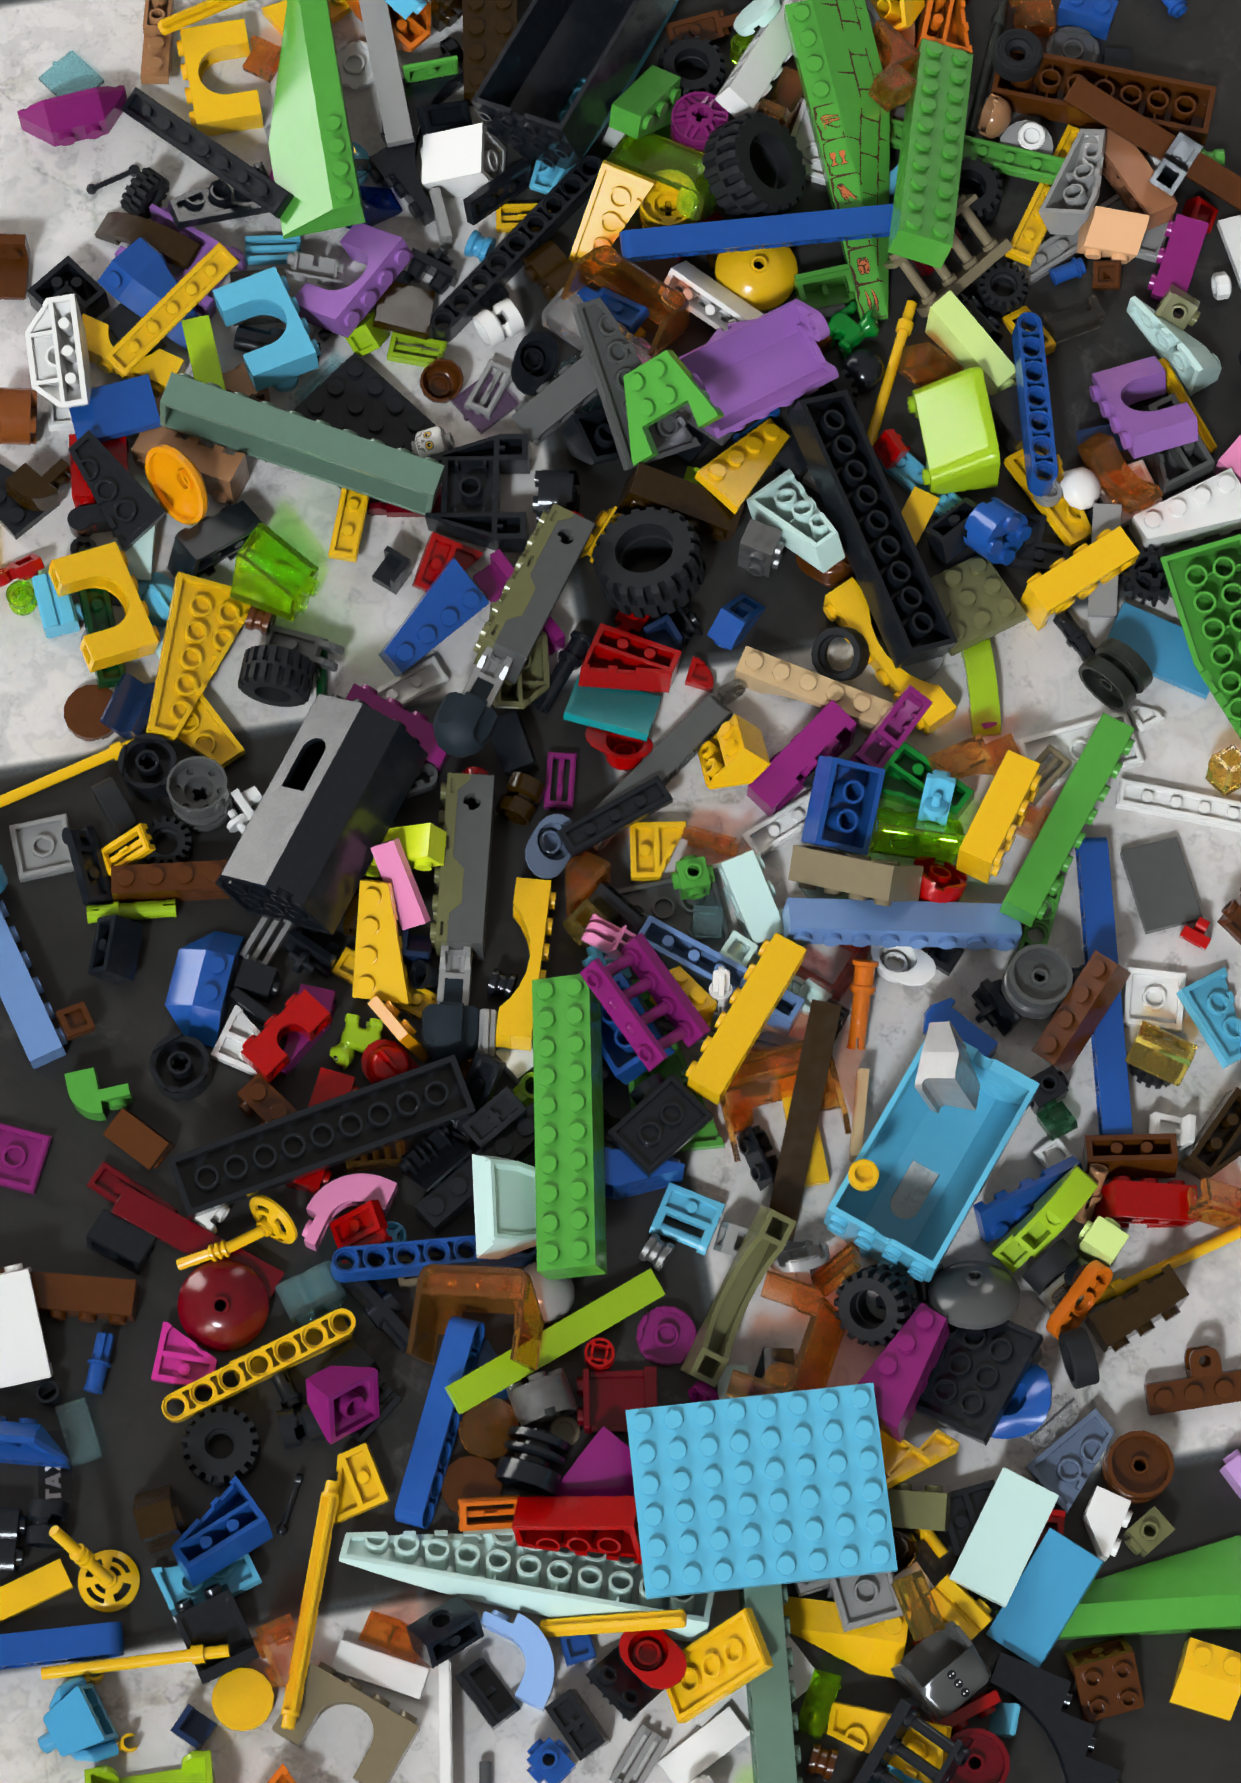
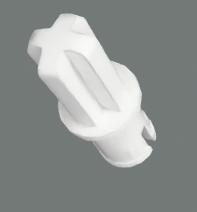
[709,966,733,1014]

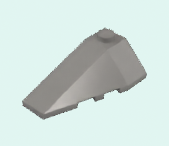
[1038,129,1106,235]

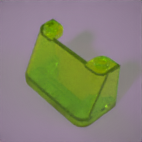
[596,133,716,222]

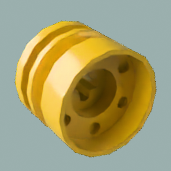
[639,171,698,228]

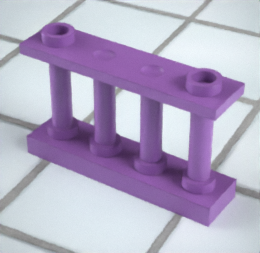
[115,203,247,319]

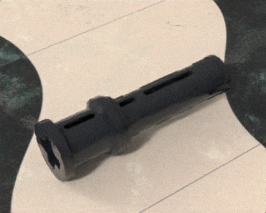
[532,630,592,714]

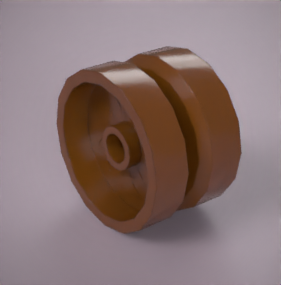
[1101,1430,1175,1505]

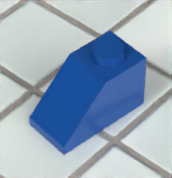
[707,592,766,651]

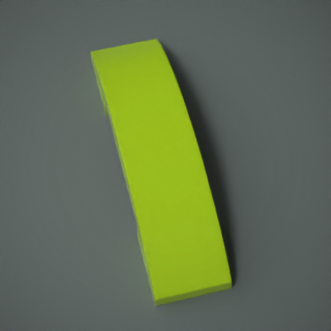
[961,638,1001,738]

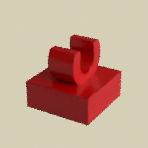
[872,428,911,469]
[1179,917,1211,951]

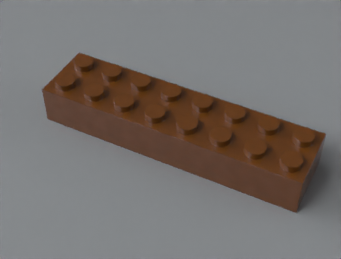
[991,50,1217,148]

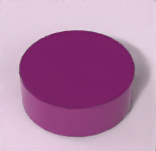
[688,1381,719,1403]

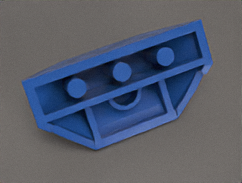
[165,931,245,1048]
[0,1416,72,1469]

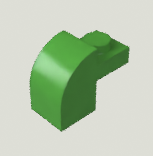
[64,1067,134,1121]

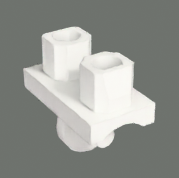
[226,786,262,834]

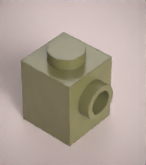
[1123,1506,1176,1558]

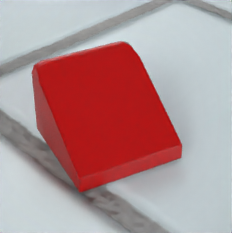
[1181,196,1219,234]

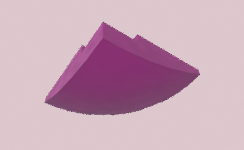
[555,1426,635,1497]

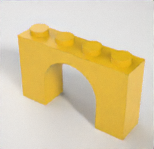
[176,19,264,136]
[48,542,160,673]

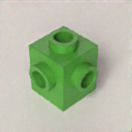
[671,855,715,900]

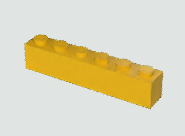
[685,933,807,1105]

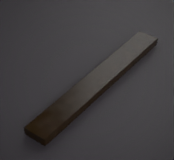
[769,999,842,1242]

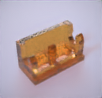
[1187,1177,1241,1229]

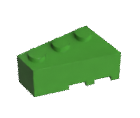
[609,65,682,139]

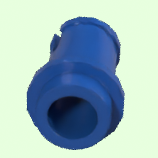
[1161,0,1188,18]
[1049,257,1086,286]

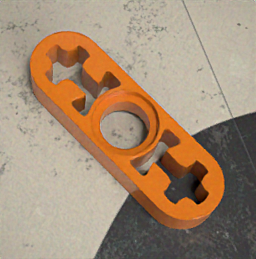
[1046,1260,1113,1340]

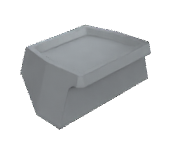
[915,1021,980,1113]

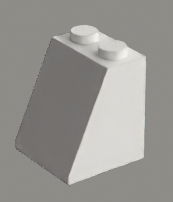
[419,123,506,197]

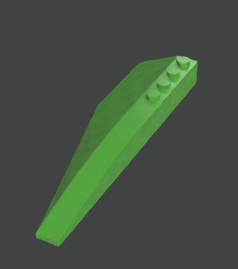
[995,1536,1241,1643]

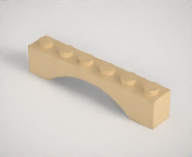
[734,646,893,735]

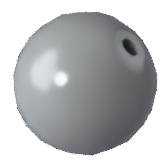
[512,1262,575,1324]

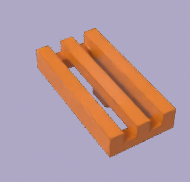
[458,1495,520,1531]

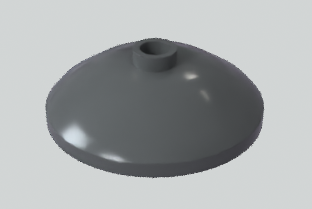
[928,1260,1020,1330]

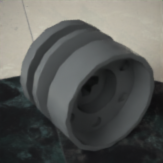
[166,756,233,832]

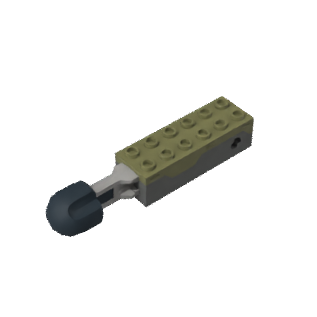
[433,503,595,758]
[421,767,496,1064]

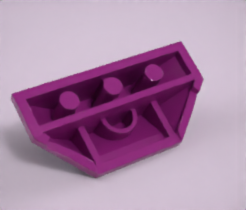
[17,85,127,147]

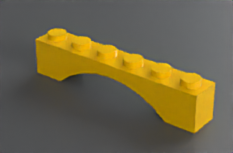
[823,577,957,736]
[496,877,557,1051]

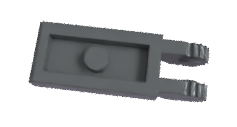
[264,625,345,672]

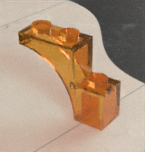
[868,18,921,112]
[927,733,1021,779]

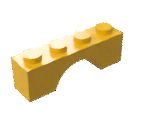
[82,313,185,396]

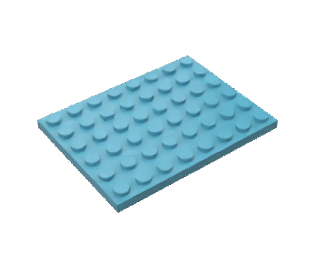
[625,1383,898,1600]

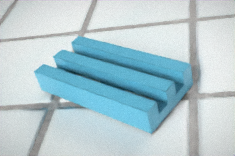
[245,235,301,265]

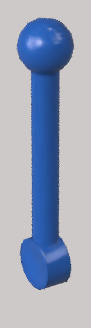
[733,408,780,443]

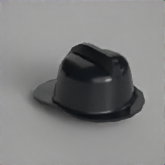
[511,331,559,396]

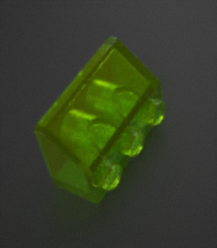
[868,807,965,863]

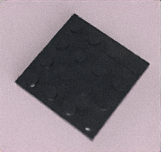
[293,353,436,489]
[915,1301,1044,1445]

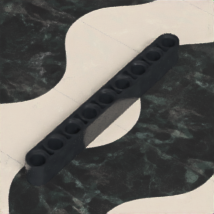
[430,155,602,342]

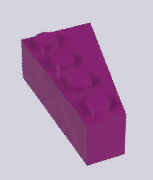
[747,700,857,817]

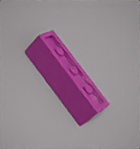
[473,549,565,657]

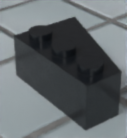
[167,500,264,577]

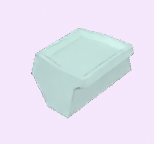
[472,1154,536,1260]

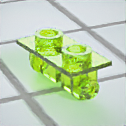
[798,1669,842,1739]

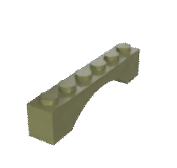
[680,1205,797,1388]

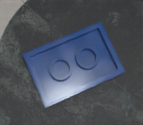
[69,374,162,442]

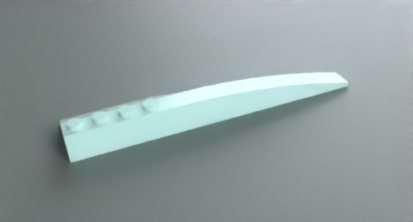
[339,1528,716,1642]

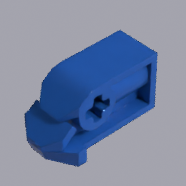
[923,998,998,1059]

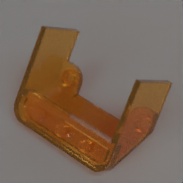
[560,245,690,357]
[720,1040,851,1162]
[406,1264,544,1370]
[726,1270,845,1398]

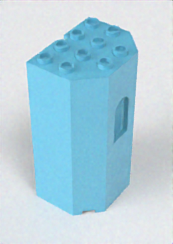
[824,1040,1040,1282]

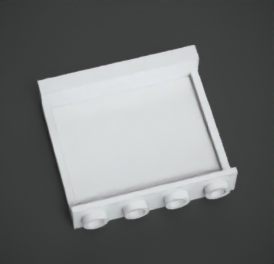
[0,1263,54,1388]

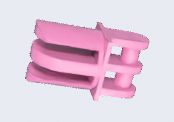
[581,914,636,961]

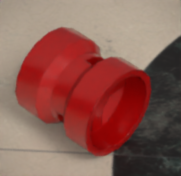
[584,1338,615,1371]

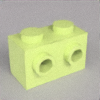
[1075,1216,1130,1267]

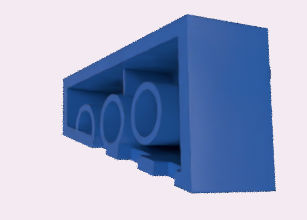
[378,558,490,677]

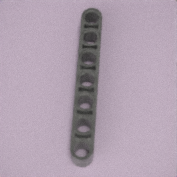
[592,694,733,851]

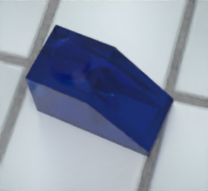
[346,186,403,229]

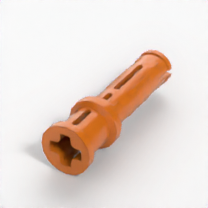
[846,959,879,1050]

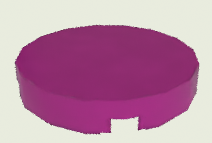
[636,1305,697,1367]

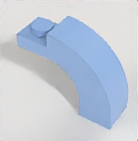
[480,1609,555,1712]

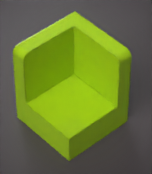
[345,311,390,357]

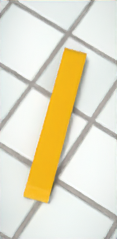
[161,1308,356,1423]

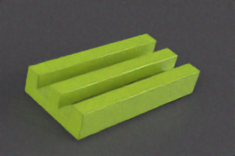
[387,332,447,367]

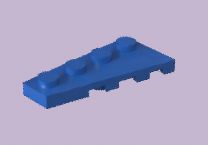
[973,1155,1083,1244]

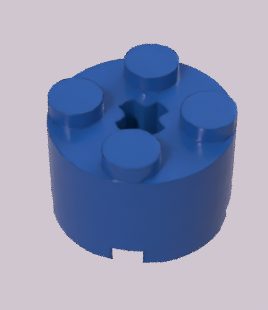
[963,497,1032,565]

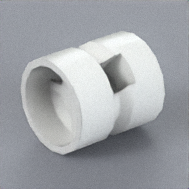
[473,298,525,349]

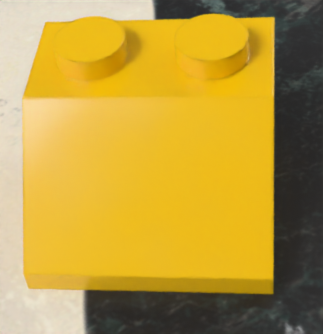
[1169,1637,1241,1721]

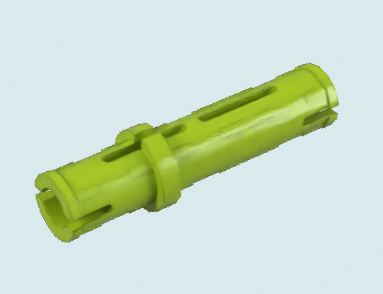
[86,898,177,924]

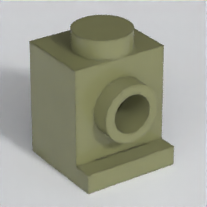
[1154,284,1201,330]

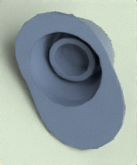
[525,814,573,879]

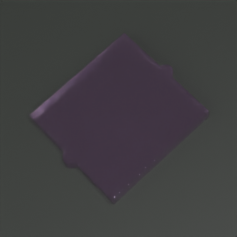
[452,374,519,435]

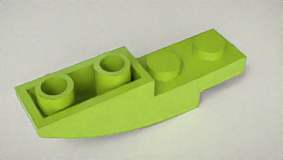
[991,1164,1098,1273]

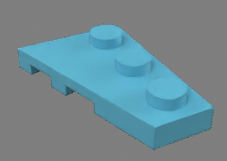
[1176,967,1241,1069]
[151,1554,262,1610]

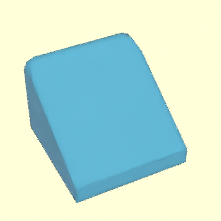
[989,1703,1021,1739]

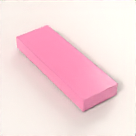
[370,838,431,931]

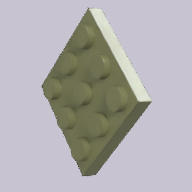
[930,554,1026,656]

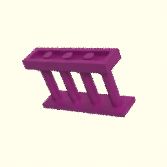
[580,933,711,1072]

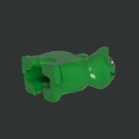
[828,301,880,358]

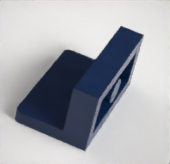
[100,673,155,739]

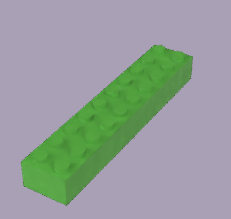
[888,38,973,269]
[532,974,607,1280]

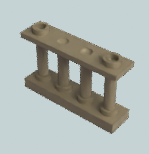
[883,193,1013,318]

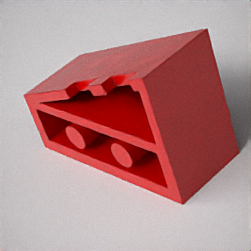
[578,623,682,693]
[1089,1176,1199,1228]

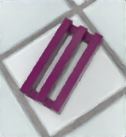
[544,752,577,811]

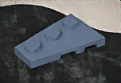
[1025,1408,1116,1515]

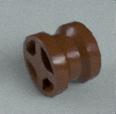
[245,602,277,636]
[806,1743,839,1781]

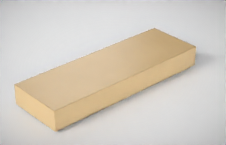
[849,1068,869,1162]

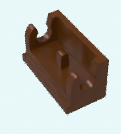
[103,1108,176,1170]

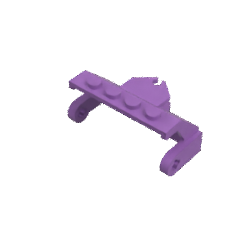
[678,298,839,439]

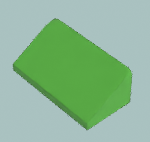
[401,55,459,83]

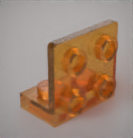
[252,1613,297,1693]

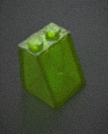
[230,522,320,622]

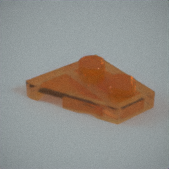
[682,825,743,856]

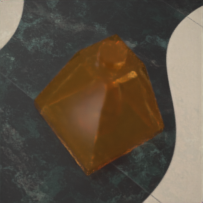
[565,851,611,923]

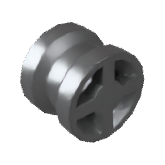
[639,1233,675,1271]

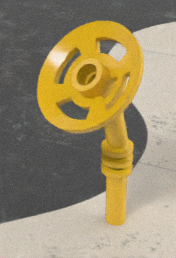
[176,1195,298,1270]
[49,1525,140,1613]

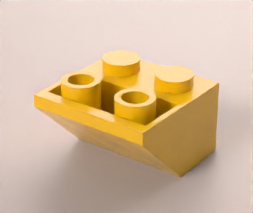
[698,714,770,789]

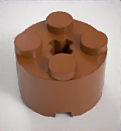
[0,387,37,445]

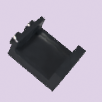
[170,1583,260,1684]

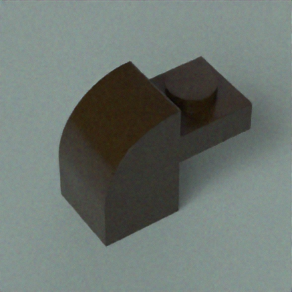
[5,458,71,511]

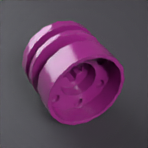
[670,91,728,165]

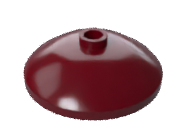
[177,1259,269,1351]

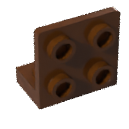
[0,234,30,300]
[1064,1636,1144,1723]

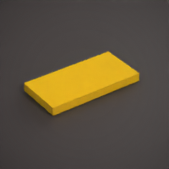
[666,1608,774,1723]

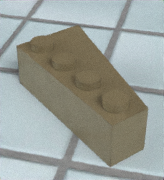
[788,845,924,906]

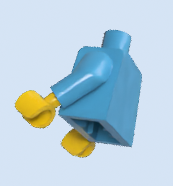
[38,1673,138,1762]

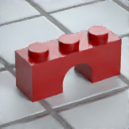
[241,989,332,1083]

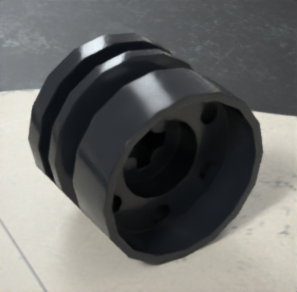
[494,1426,571,1497]

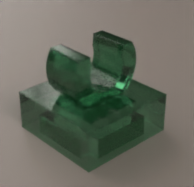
[1036,1100,1078,1141]

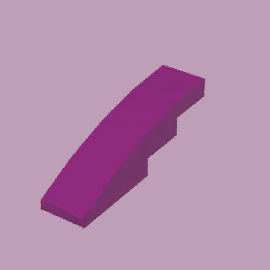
[849,685,933,768]

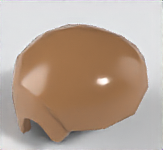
[978,93,1012,138]

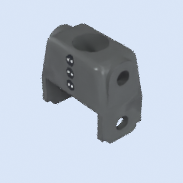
[891,1620,992,1723]

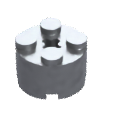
[506,1368,577,1428]

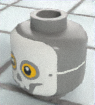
[411,426,455,458]

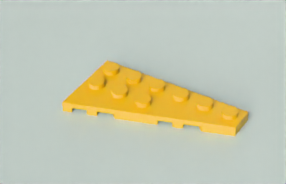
[146,572,261,741]

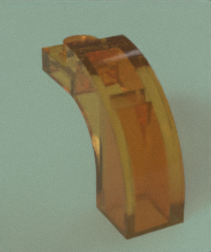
[758,66,804,129]
[1077,432,1163,514]

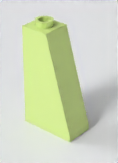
[925,290,1017,399]

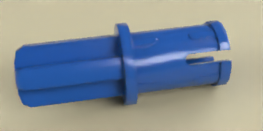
[83,1332,115,1394]

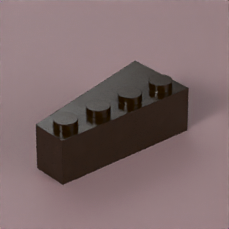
[616,462,745,542]

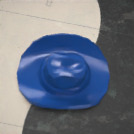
[991,1364,1052,1439]

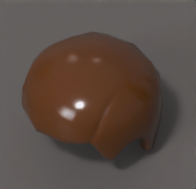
[420,358,464,403]

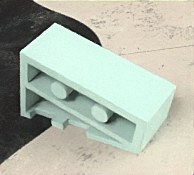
[712,850,784,944]

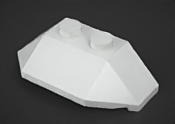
[25,294,92,409]

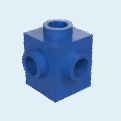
[526,1737,576,1783]

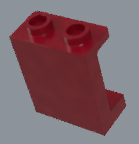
[577,1366,657,1434]

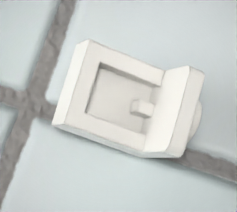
[1149,1112,1198,1151]

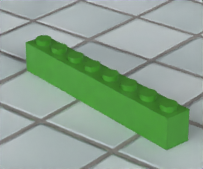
[999,713,1135,927]

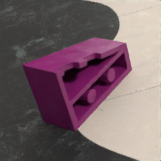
[1147,214,1209,301]

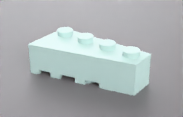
[746,468,845,573]

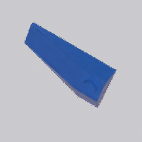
[97,237,199,351]

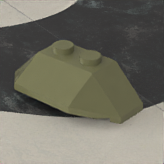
[489,602,550,709]

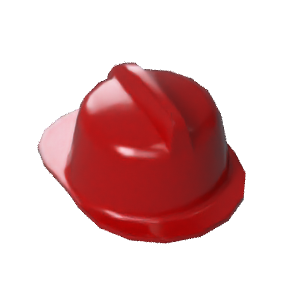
[585,726,653,770]
[361,1039,418,1084]
[619,1629,687,1690]

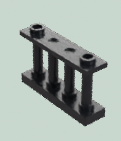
[853,1696,974,1783]

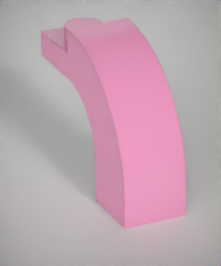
[302,1173,399,1252]

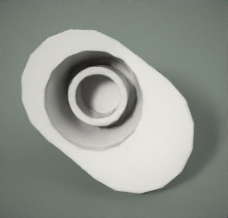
[870,945,936,986]

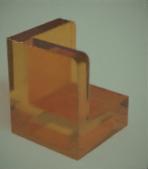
[243,35,281,83]
[1015,805,1052,842]

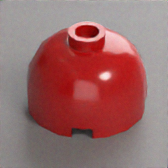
[913,856,967,903]

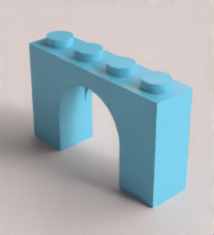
[212,266,321,392]

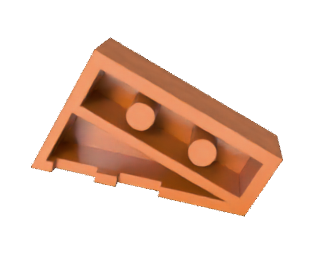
[913,0,973,54]

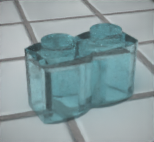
[275,1260,347,1324]

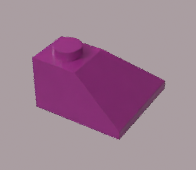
[306,1366,380,1444]

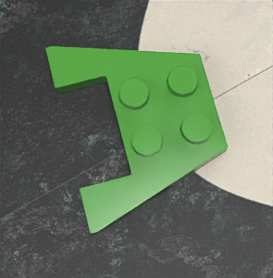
[623,350,724,466]

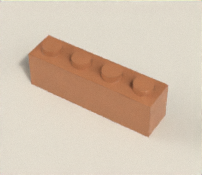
[1102,128,1178,232]

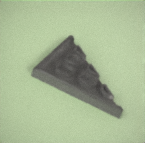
[616,868,730,952]

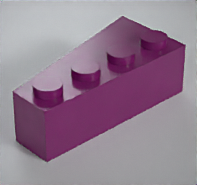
[857,1303,950,1443]

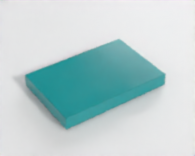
[563,674,662,742]

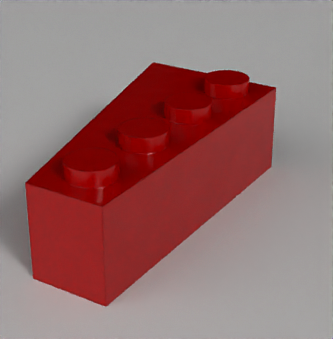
[512,1495,642,1565]

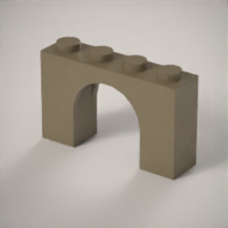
[272,1662,420,1783]

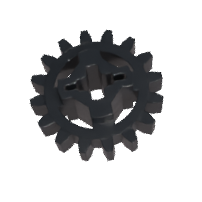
[1121,545,1174,607]

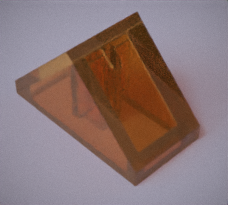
[358,1610,419,1664]

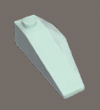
[1127,296,1222,396]

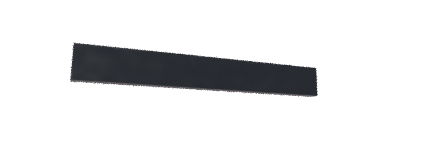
[121,87,294,219]

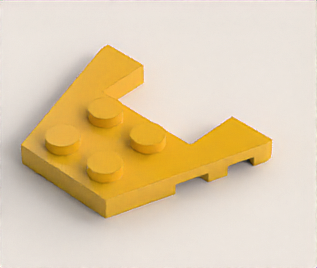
[880,1429,960,1489]

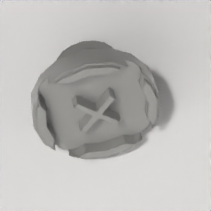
[771,1240,830,1297]

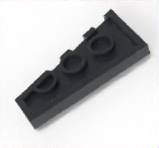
[168,161,270,229]

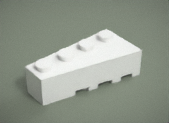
[1128,468,1241,552]

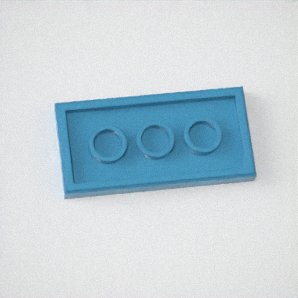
[1107,602,1210,700]
[986,1528,1105,1669]

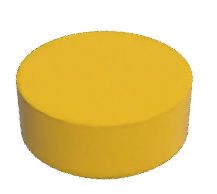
[848,1159,879,1191]

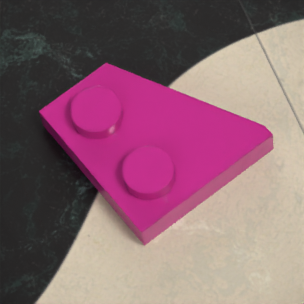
[151,1321,218,1391]

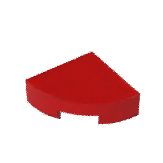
[685,656,714,693]

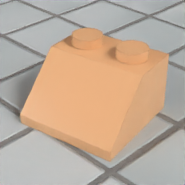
[1076,206,1150,264]

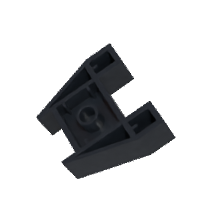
[425,434,531,552]

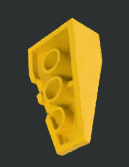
[783,1596,910,1679]

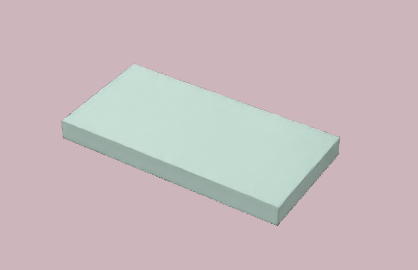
[949,1467,1059,1608]

